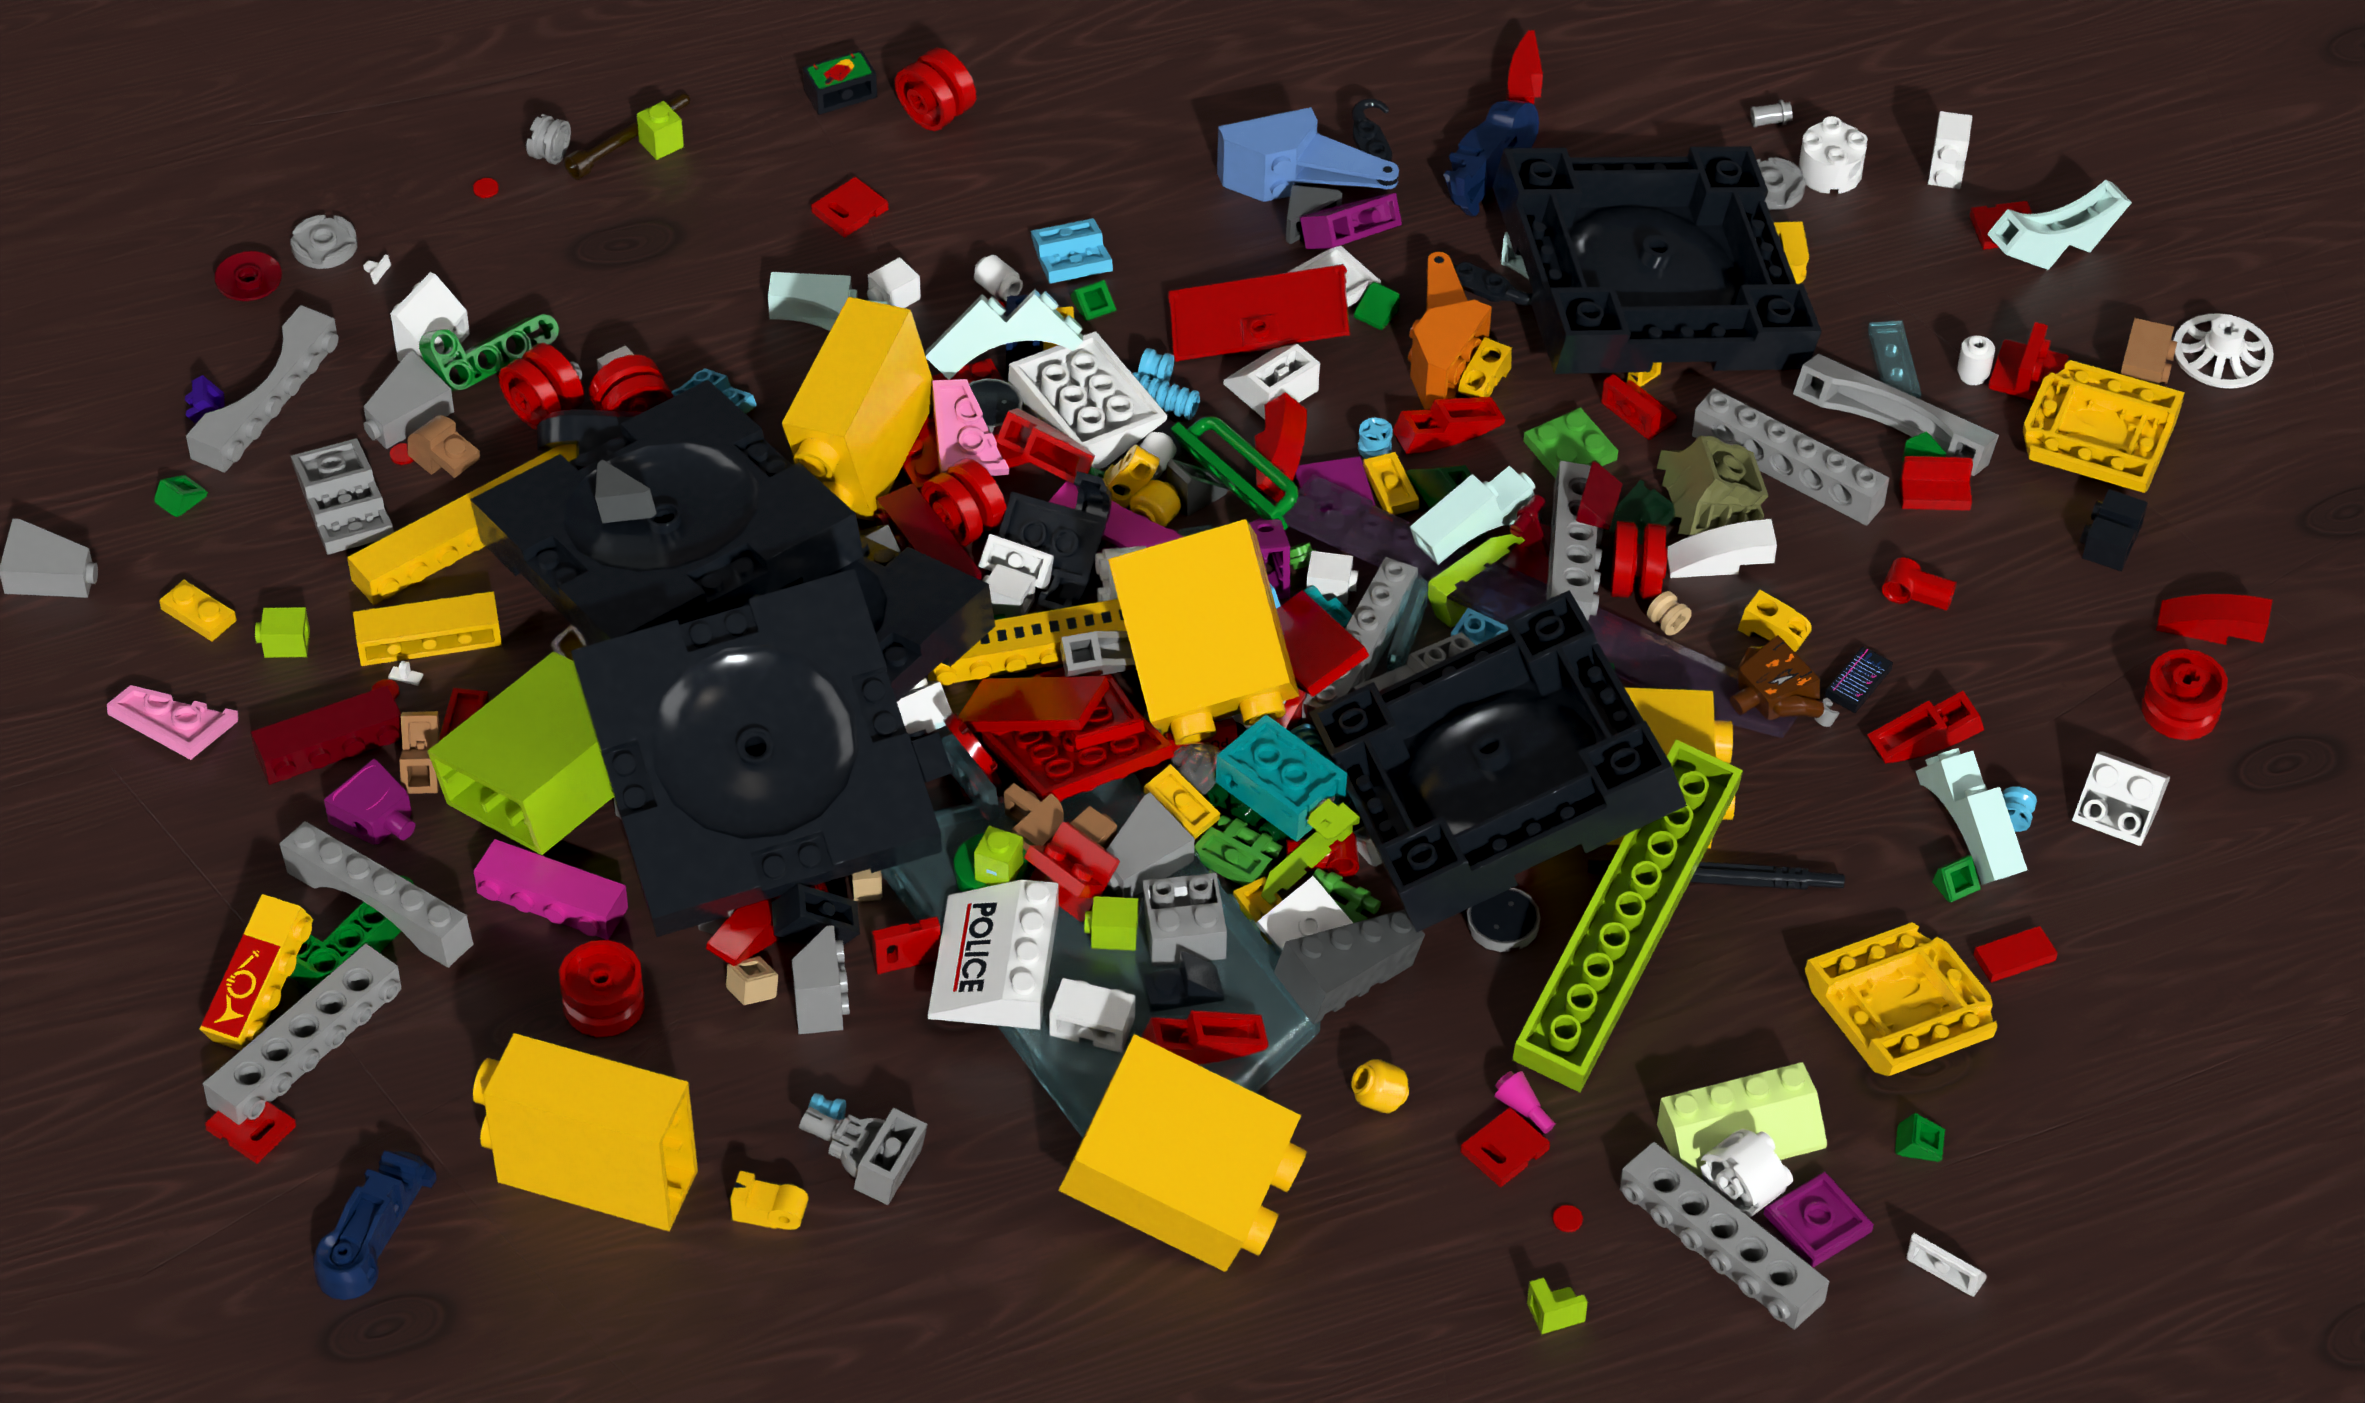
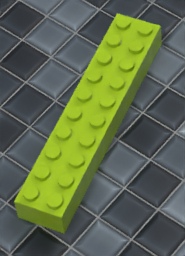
[1512,739,1743,1093]

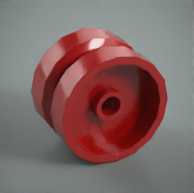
[895,47,976,131]
[498,343,584,430]
[589,355,674,412]
[921,458,1007,547]
[1610,521,1668,600]
[2142,649,2228,740]
[559,940,645,1037]

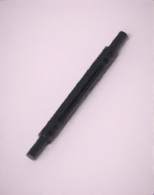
[1588,858,1845,890]

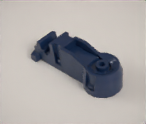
[1444,99,1539,217]
[313,1151,437,1300]

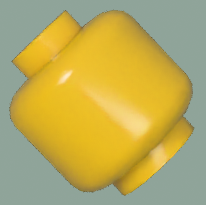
[1129,480,1181,527]
[1351,1059,1409,1113]

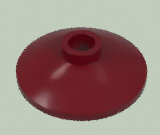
[215,251,282,301]

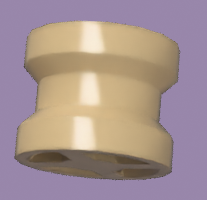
[1647,591,1692,636]

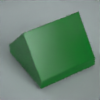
[1932,855,1981,903]

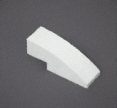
[1667,519,1777,578]

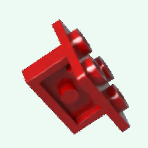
[1988,322,2069,401]
[1024,822,1120,922]

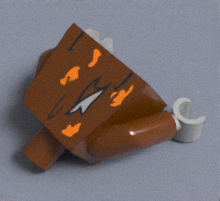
[1730,635,1839,727]

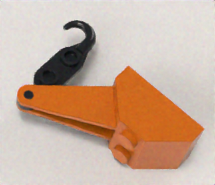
[1408,252,1533,410]

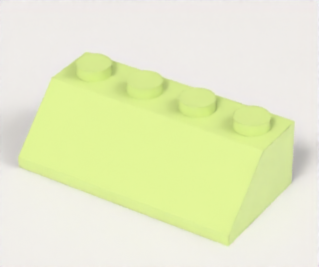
[1657,1062,1827,1180]

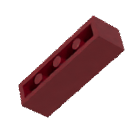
[875,483,982,580]
[251,685,402,785]

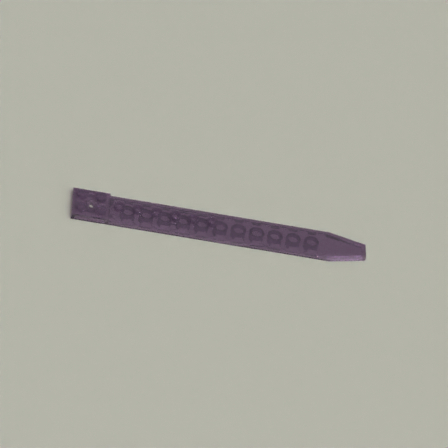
[1283,474,1798,738]

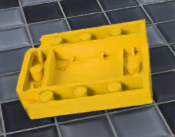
[2023,360,2185,493]
[1805,922,1997,1076]

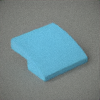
[1031,218,1113,283]

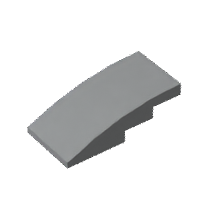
[291,438,394,555]

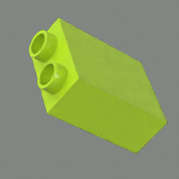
[428,651,614,855]

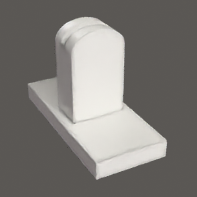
[363,255,391,284]
[388,661,423,686]

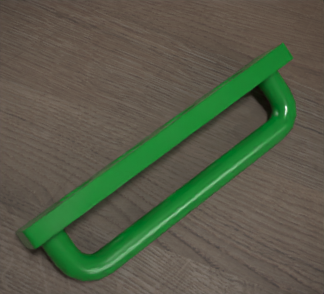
[1170,416,1299,530]

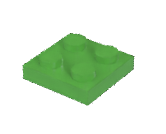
[1523,407,1618,479]

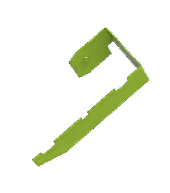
[1428,534,1526,628]
[1261,798,1360,905]

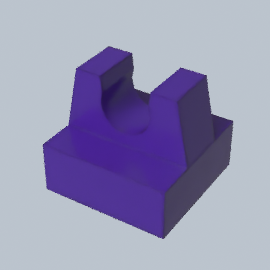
[185,375,225,423]

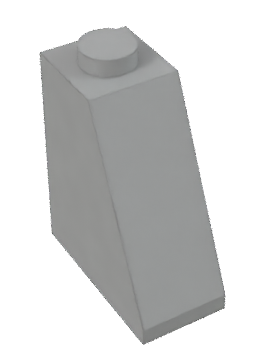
[364,351,454,449]
[0,519,98,598]
[1105,792,1195,898]

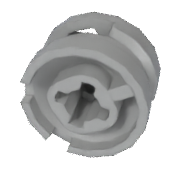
[526,114,571,164]

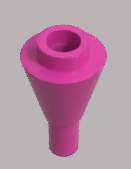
[1495,1071,1556,1134]

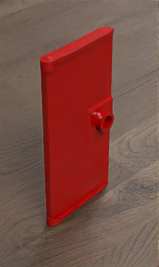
[1168,264,1350,362]

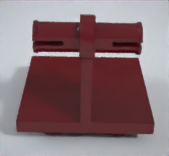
[1502,495,1551,588]

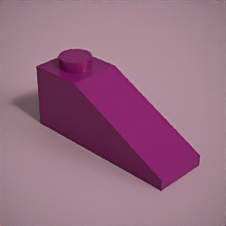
[1300,193,1402,249]

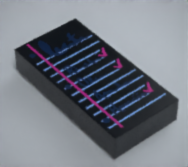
[1825,646,1893,713]

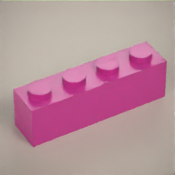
[1048,481,1184,553]
[474,839,628,940]

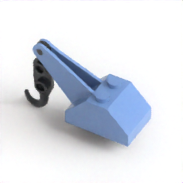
[1217,99,1399,202]

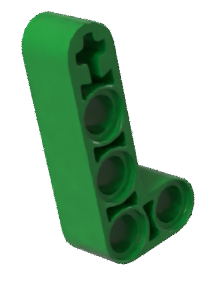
[419,314,559,391]
[289,875,414,990]

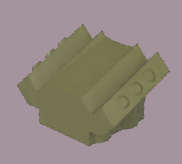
[1657,435,1768,535]

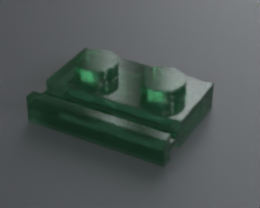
[1603,480,1675,544]

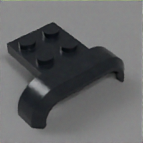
[537,410,642,457]
[998,471,1112,610]

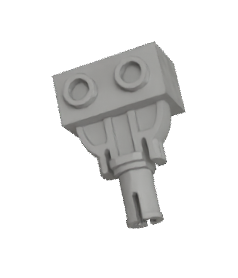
[799,1107,927,1205]

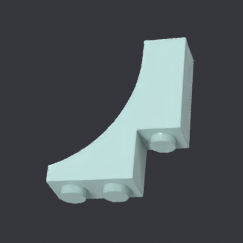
[1987,180,2132,270]
[768,272,888,331]
[925,289,1083,380]
[1410,466,1542,565]
[1916,748,2027,885]

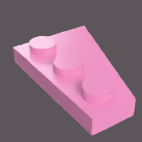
[932,379,1010,476]
[107,685,238,760]

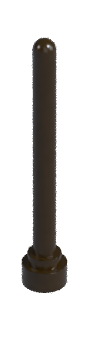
[564,93,690,180]

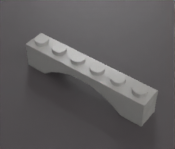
[186,305,338,473]
[1793,354,1999,476]
[1060,631,1136,677]
[279,821,473,968]

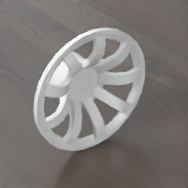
[2173,314,2274,388]

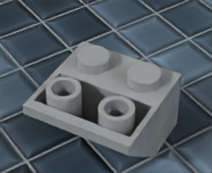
[1142,873,1227,966]
[792,925,850,1034]

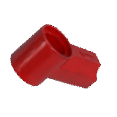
[1882,557,1957,611]
[1286,832,1359,878]

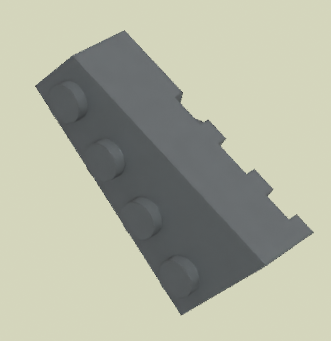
[1274,909,1425,1025]

